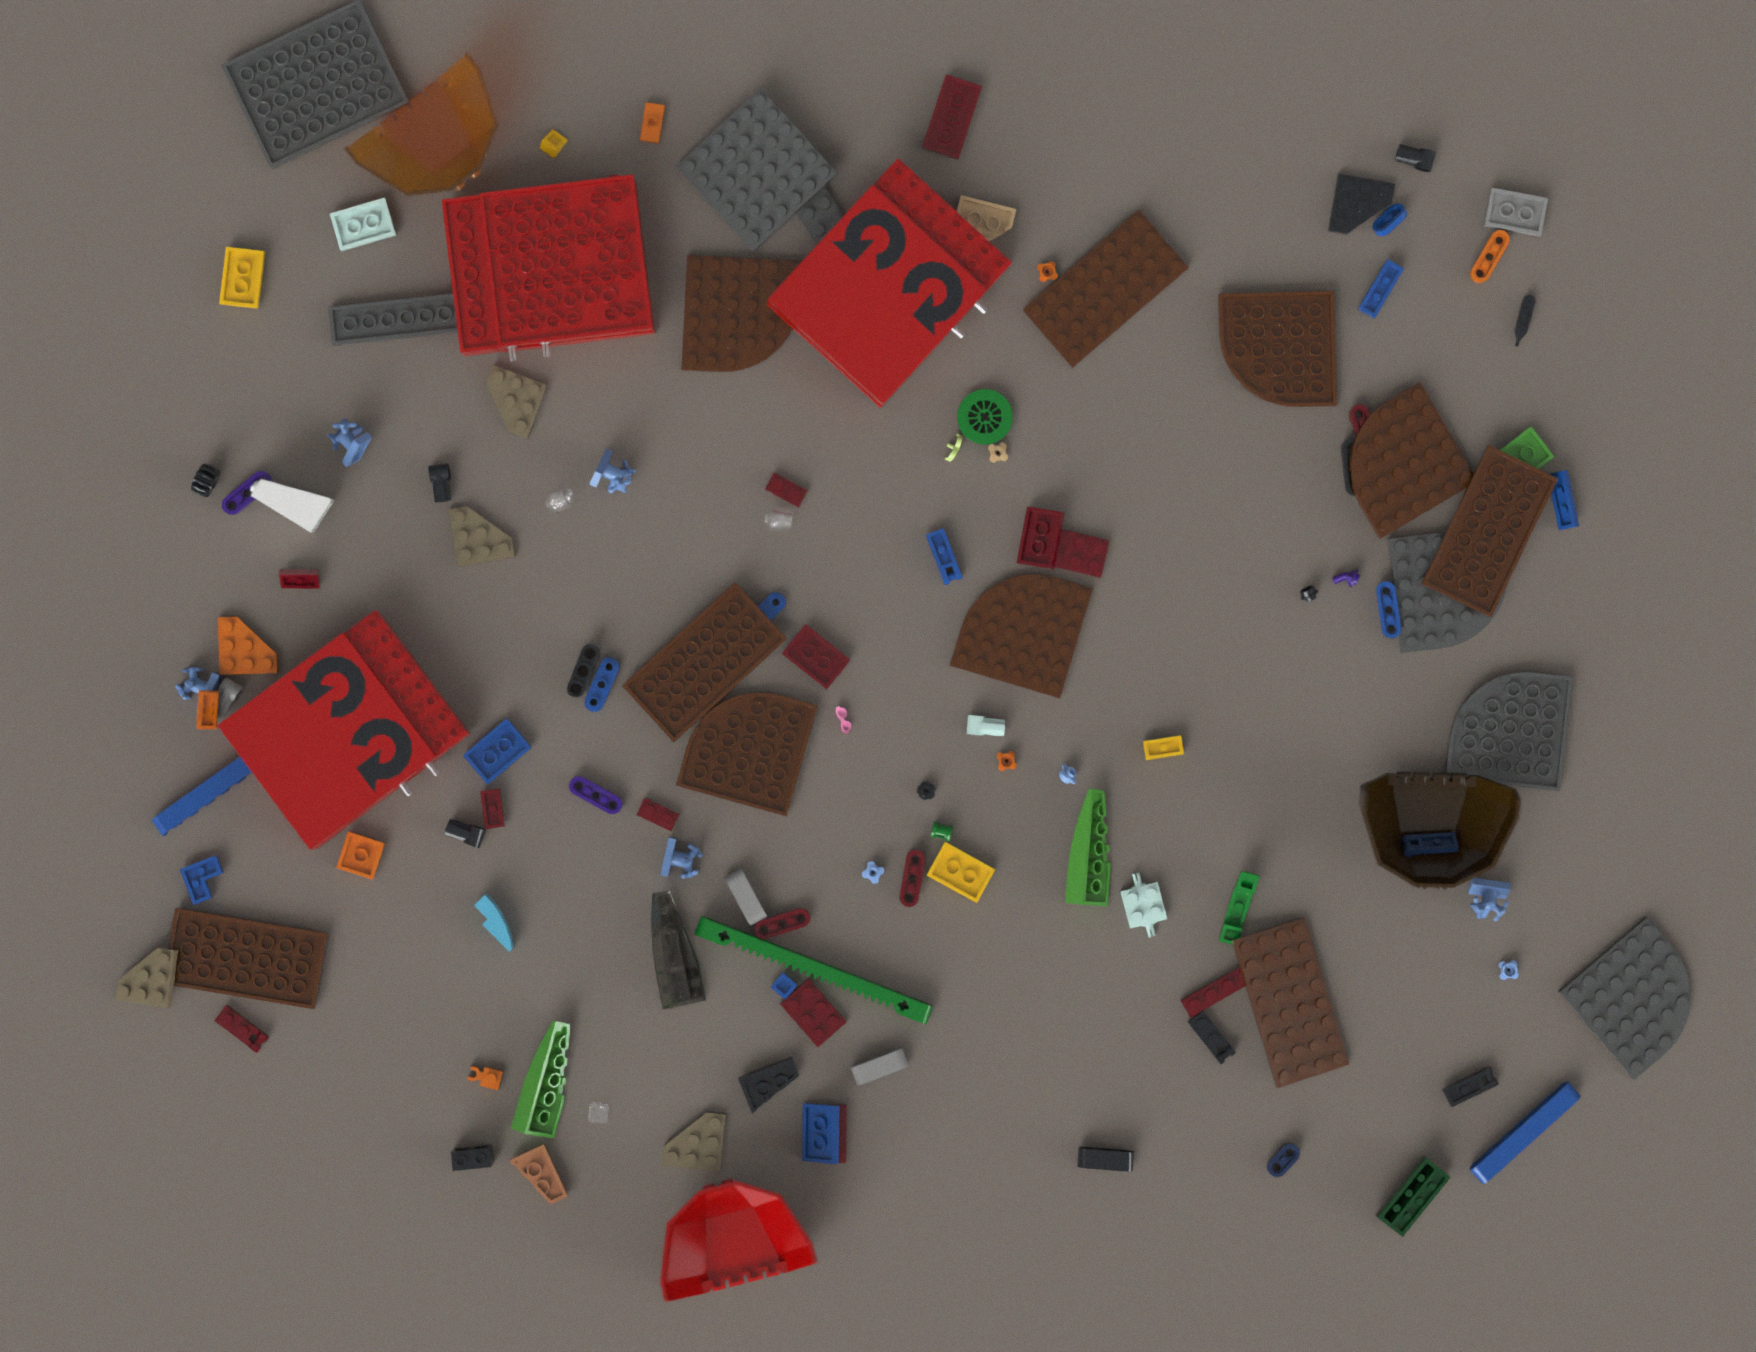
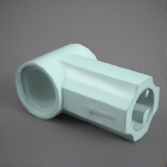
[966,715,1005,736]

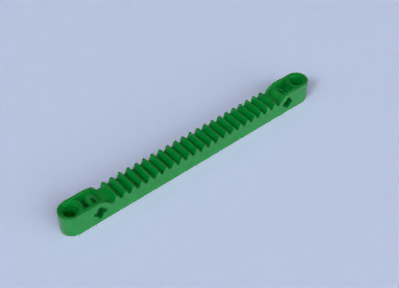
[694,916,934,1024]

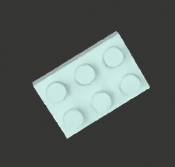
[330,198,396,251]

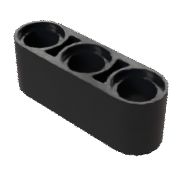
[567,644,600,697]
[1077,1147,1134,1172]

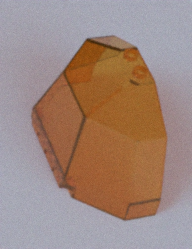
[344,52,498,196]

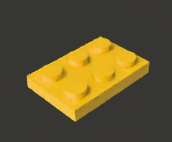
[219,247,265,309]
[927,842,995,903]

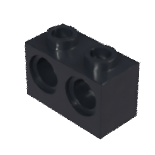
[451,1144,494,1171]

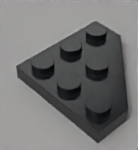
[1328,174,1395,235]

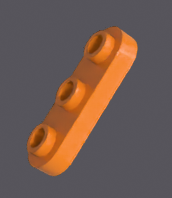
[1470,230,1510,283]

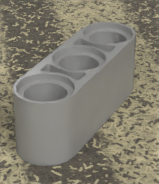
[724,868,768,926]
[850,1047,909,1086]

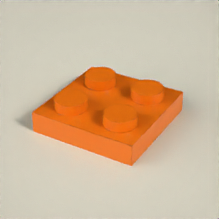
[336,831,385,880]

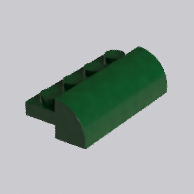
[1375,1155,1451,1237]

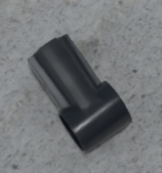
[1395,144,1436,172]
[428,463,452,503]
[445,819,486,848]

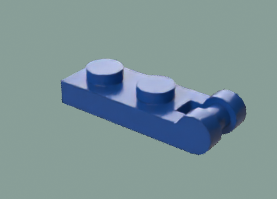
[926,528,962,585]

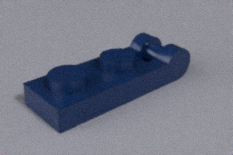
[1401,832,1459,857]

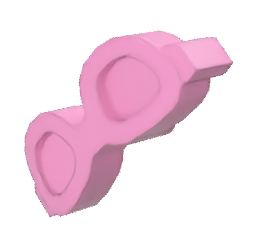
[836,706,852,734]

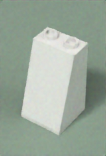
[250,479,334,533]

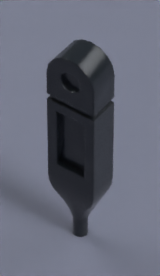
[1514,295,1535,347]

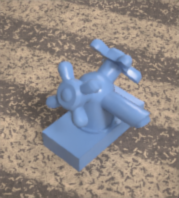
[327,418,373,467]
[589,448,636,494]
[175,666,223,707]
[660,837,703,879]
[1468,878,1511,921]

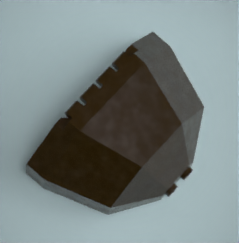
[1359,771,1521,890]

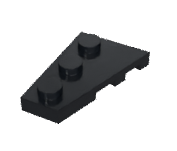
[738,1057,799,1114]

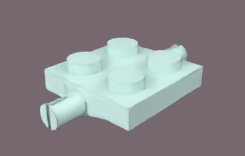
[1120,872,1167,938]

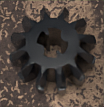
[191,464,220,497]

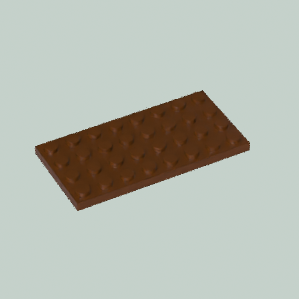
[1022,210,1189,368]
[1421,445,1558,617]
[622,582,787,742]
[168,908,328,1009]
[1231,917,1349,1088]

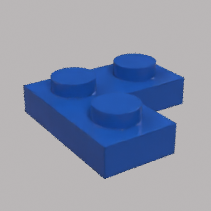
[180,855,224,905]

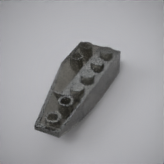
[651,890,706,1009]

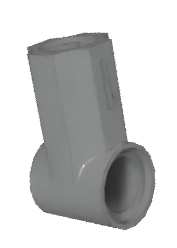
[218,677,244,718]

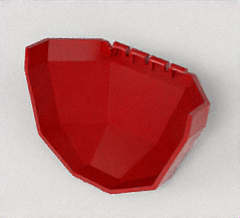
[660,1178,818,1302]

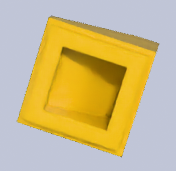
[539,129,568,158]

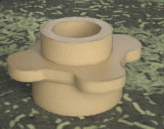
[988,442,1008,463]

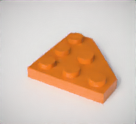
[218,617,278,675]

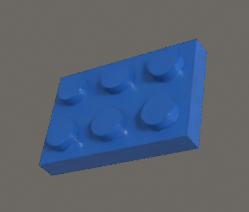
[463,718,532,785]
[802,1102,839,1164]

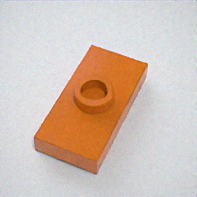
[640,102,665,144]
[196,690,219,729]

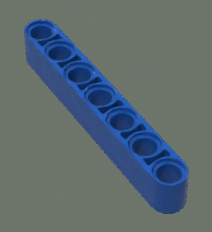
[151,757,251,836]
[1469,1081,1581,1184]

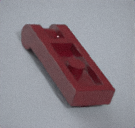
[215,1005,269,1053]

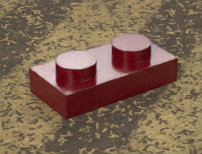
[765,473,808,508]
[279,569,321,589]
[480,788,505,829]
[637,798,679,831]

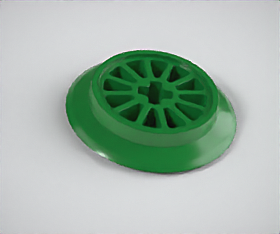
[957,389,1013,445]

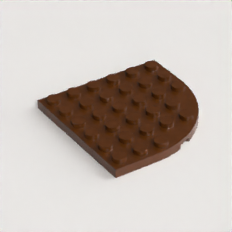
[682,255,802,372]
[1218,291,1337,407]
[1349,382,1473,539]
[950,574,1093,699]
[676,692,818,816]

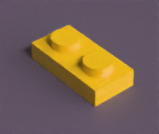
[1143,735,1184,760]

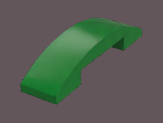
[1219,870,1260,945]

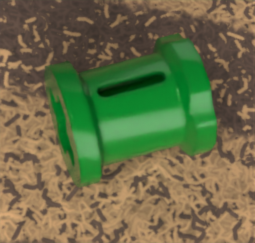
[931,821,953,842]

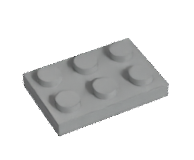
[1483,188,1548,237]

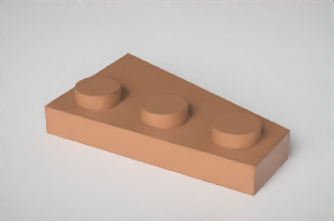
[509,1143,569,1205]

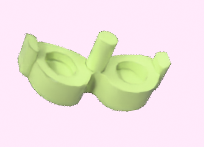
[945,433,963,462]

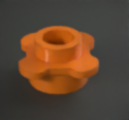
[1037,261,1058,282]
[996,751,1017,771]

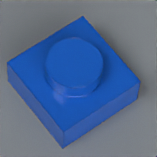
[771,972,798,999]

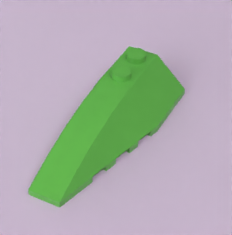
[1065,789,1111,907]
[511,1020,570,1138]

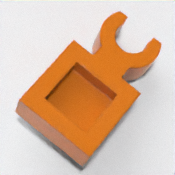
[467,1066,504,1090]

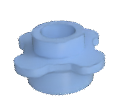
[1059,763,1077,784]
[862,861,884,884]
[1498,960,1519,980]

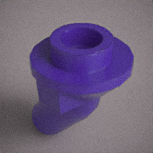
[1332,569,1360,587]

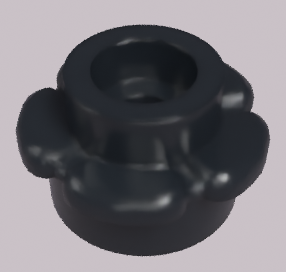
[1300,585,1318,602]
[917,781,936,800]

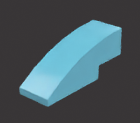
[474,894,514,952]

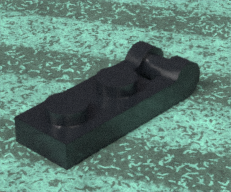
[1188,1011,1236,1064]
[1442,1066,1499,1107]

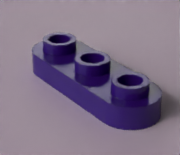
[222,471,272,515]
[569,776,623,814]

